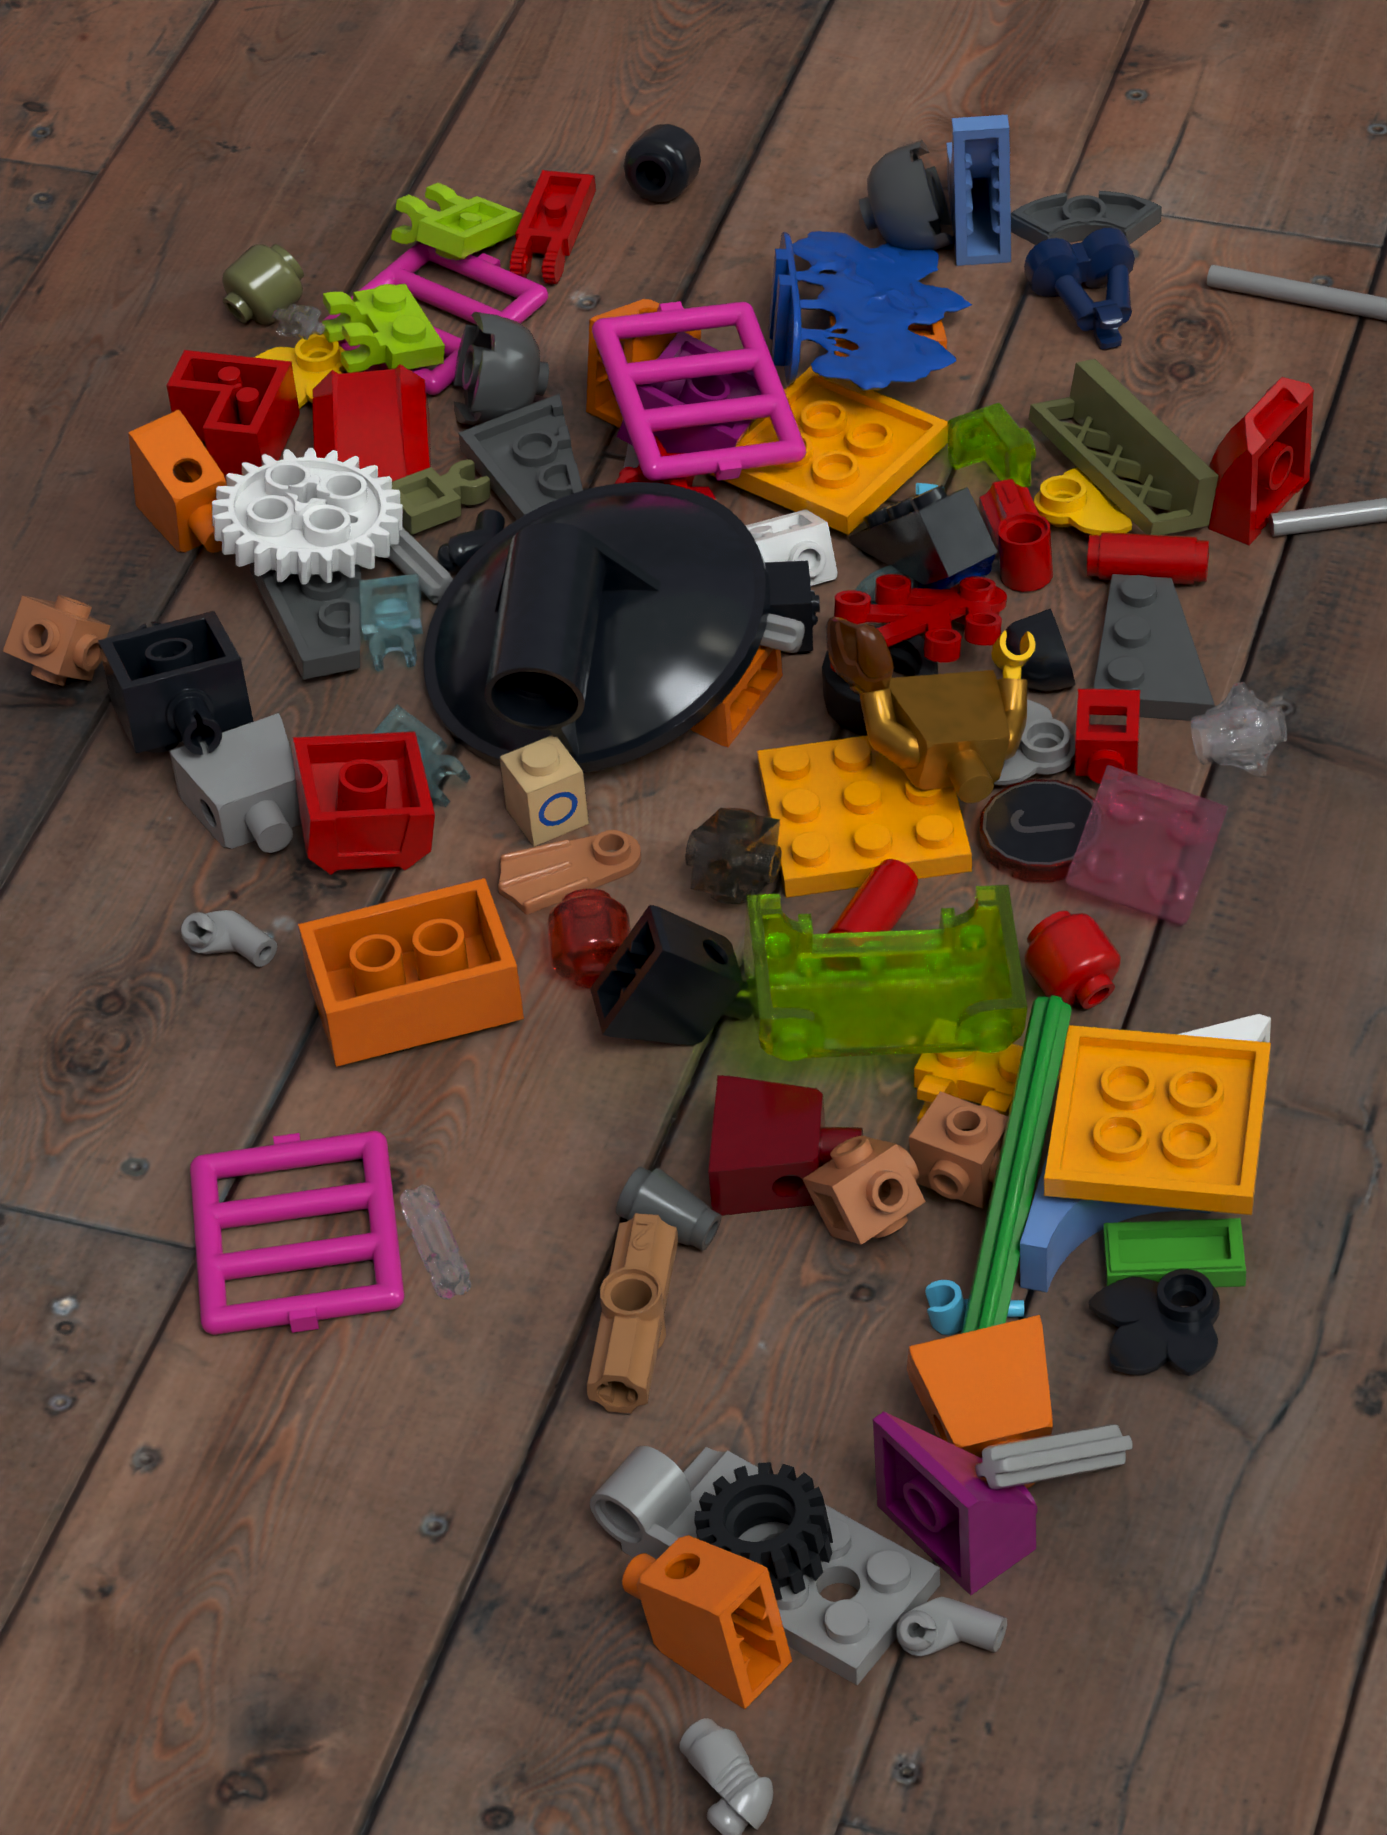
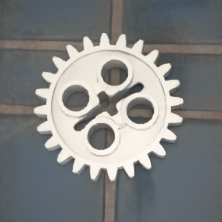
[212,448,403,584]

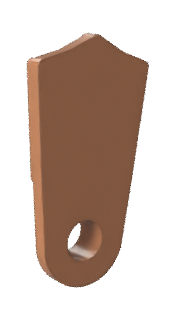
[498,830,641,915]

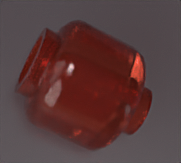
[547,889,631,989]

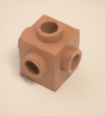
[3,595,111,686]
[909,1091,1008,1209]
[802,1136,926,1245]

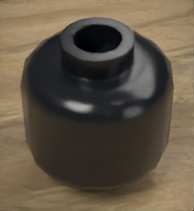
[623,124,701,202]

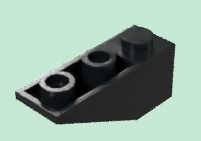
[849,485,998,585]

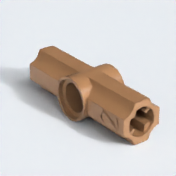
[587,1213,678,1413]

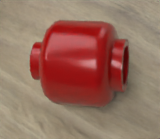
[1024,911,1121,1009]

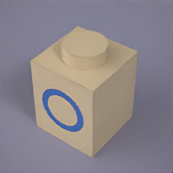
[500,735,589,847]

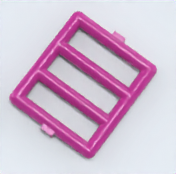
[312,242,548,395]
[592,301,806,481]
[190,1131,404,1335]

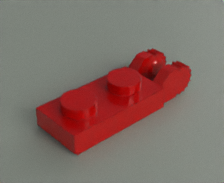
[509,170,596,284]

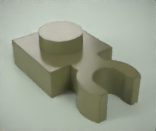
[392,459,490,535]

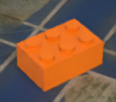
[298,878,524,1067]

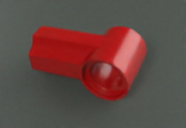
[979,479,1053,592]

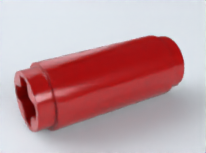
[1087,532,1209,585]
[822,859,918,974]

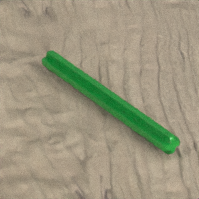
[961,995,1072,1334]

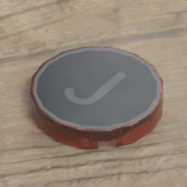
[980,779,1104,882]

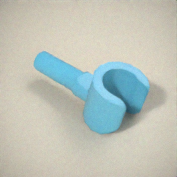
[925,1280,1024,1335]

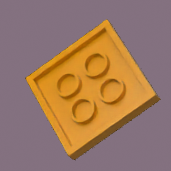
[710,366,951,535]
[757,735,972,898]
[1044,1025,1271,1215]

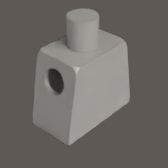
[170,713,301,853]

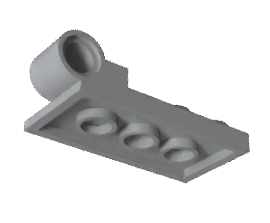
[590,1446,940,1685]

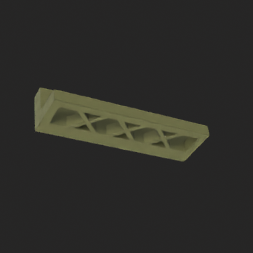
[1028,359,1219,535]

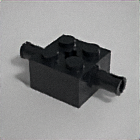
[98,611,254,755]

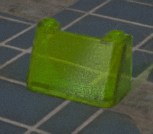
[743,885,1028,1061]

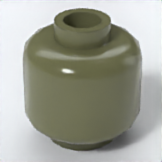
[222,244,304,325]

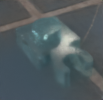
[359,574,423,671]
[372,704,471,807]

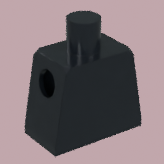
[590,905,758,1046]

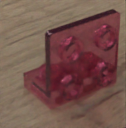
[1066,765,1228,926]

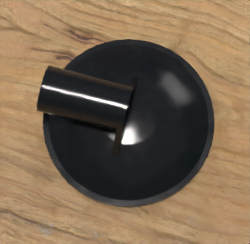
[424,482,770,773]

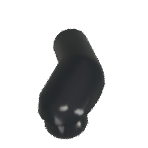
[437,509,505,574]

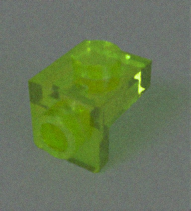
[947,403,1036,487]

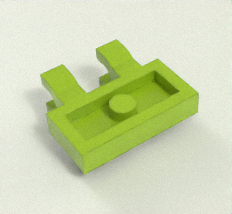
[391,183,522,260]
[321,284,445,373]

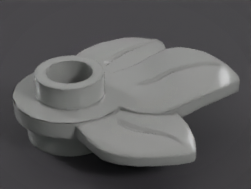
[994,699,1075,785]

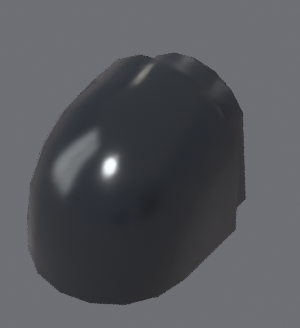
[1006,608,1075,692]

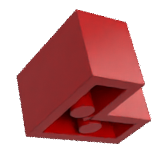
[166,350,300,480]

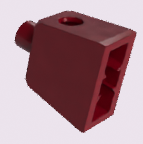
[708,1075,863,1216]

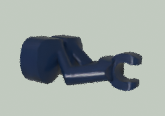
[1024,228,1135,349]

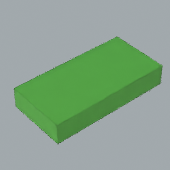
[1103,1218,1246,1287]

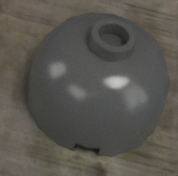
[859,140,954,250]
[454,312,549,426]

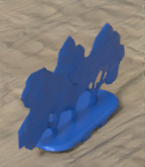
[768,231,972,391]

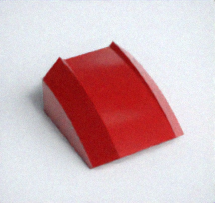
[312,364,431,481]
[1208,377,1314,546]
[292,732,435,875]

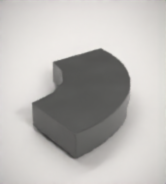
[1011,191,1162,245]

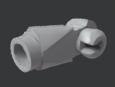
[679,1718,773,1835]

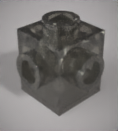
[685,808,782,904]

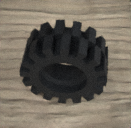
[694,1462,833,1600]

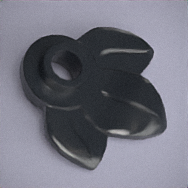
[1089,1269,1220,1376]

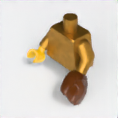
[826,617,1036,803]

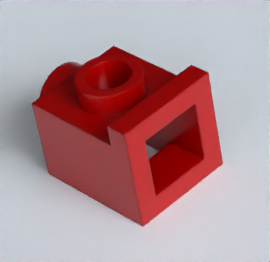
[1075,689,1140,785]

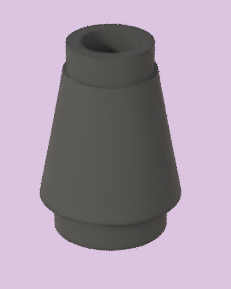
[616,1166,722,1251]

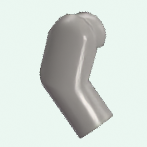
[180,910,277,967]
[896,1597,1007,1656]

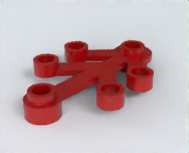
[830,574,1007,672]

